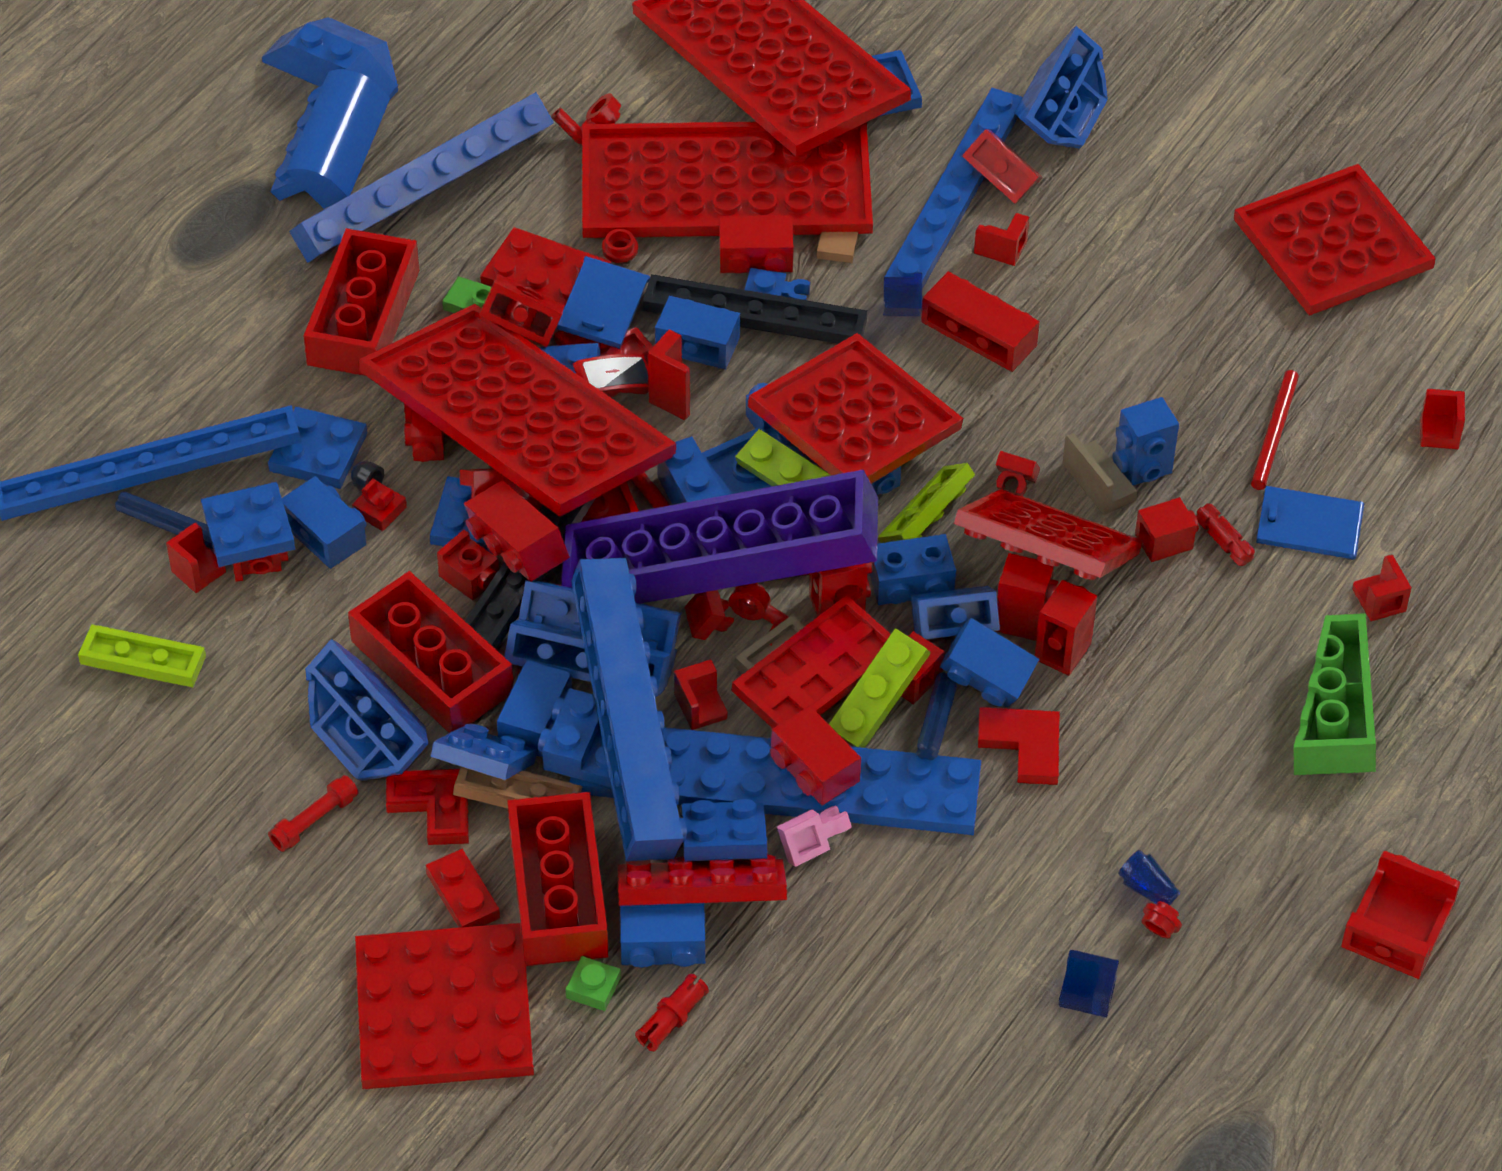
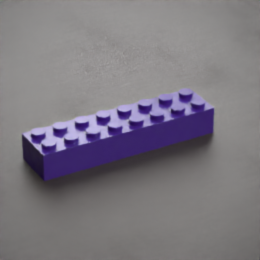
[561,470,878,604]

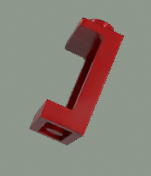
[1341,851,1461,979]

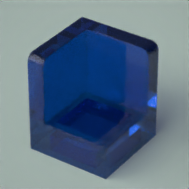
[883,272,922,316]
[1058,950,1119,1018]

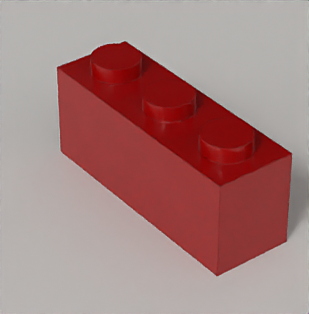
[921,271,1040,372]
[464,480,570,582]

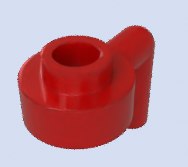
[551,93,621,144]
[729,583,789,646]

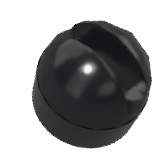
[351,461,384,491]

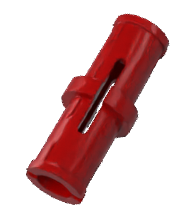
[635,974,709,1052]

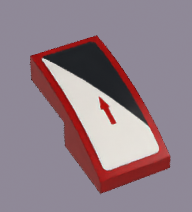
[573,354,649,398]

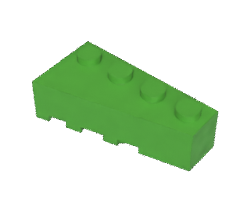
[1293,613,1376,775]

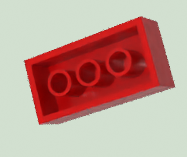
[303,228,420,376]
[348,570,514,733]
[507,792,608,966]

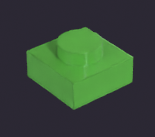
[566,956,621,1011]

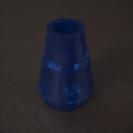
[1118,850,1181,905]

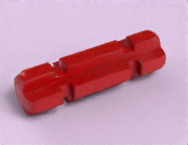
[1196,503,1255,566]

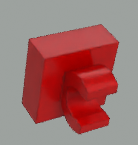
[995,451,1040,496]
[352,479,407,531]
[684,590,734,640]

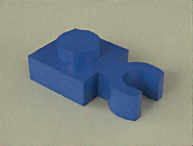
[745,268,810,300]

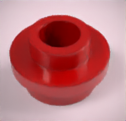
[602,229,638,263]
[1141,901,1182,939]

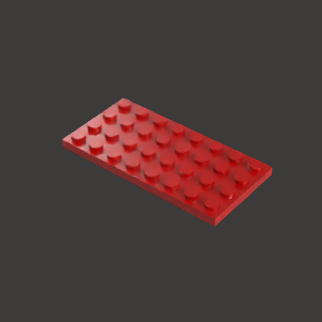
[632,0,911,157]
[582,122,873,238]
[359,304,676,516]

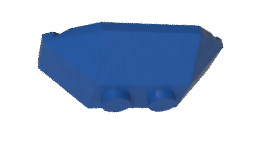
[262,17,398,99]
[1014,26,1108,149]
[305,639,429,781]

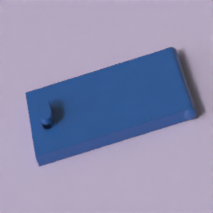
[557,256,650,349]
[1256,486,1364,560]

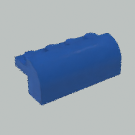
[270,69,390,209]
[504,580,681,696]

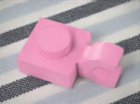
[777,805,852,867]

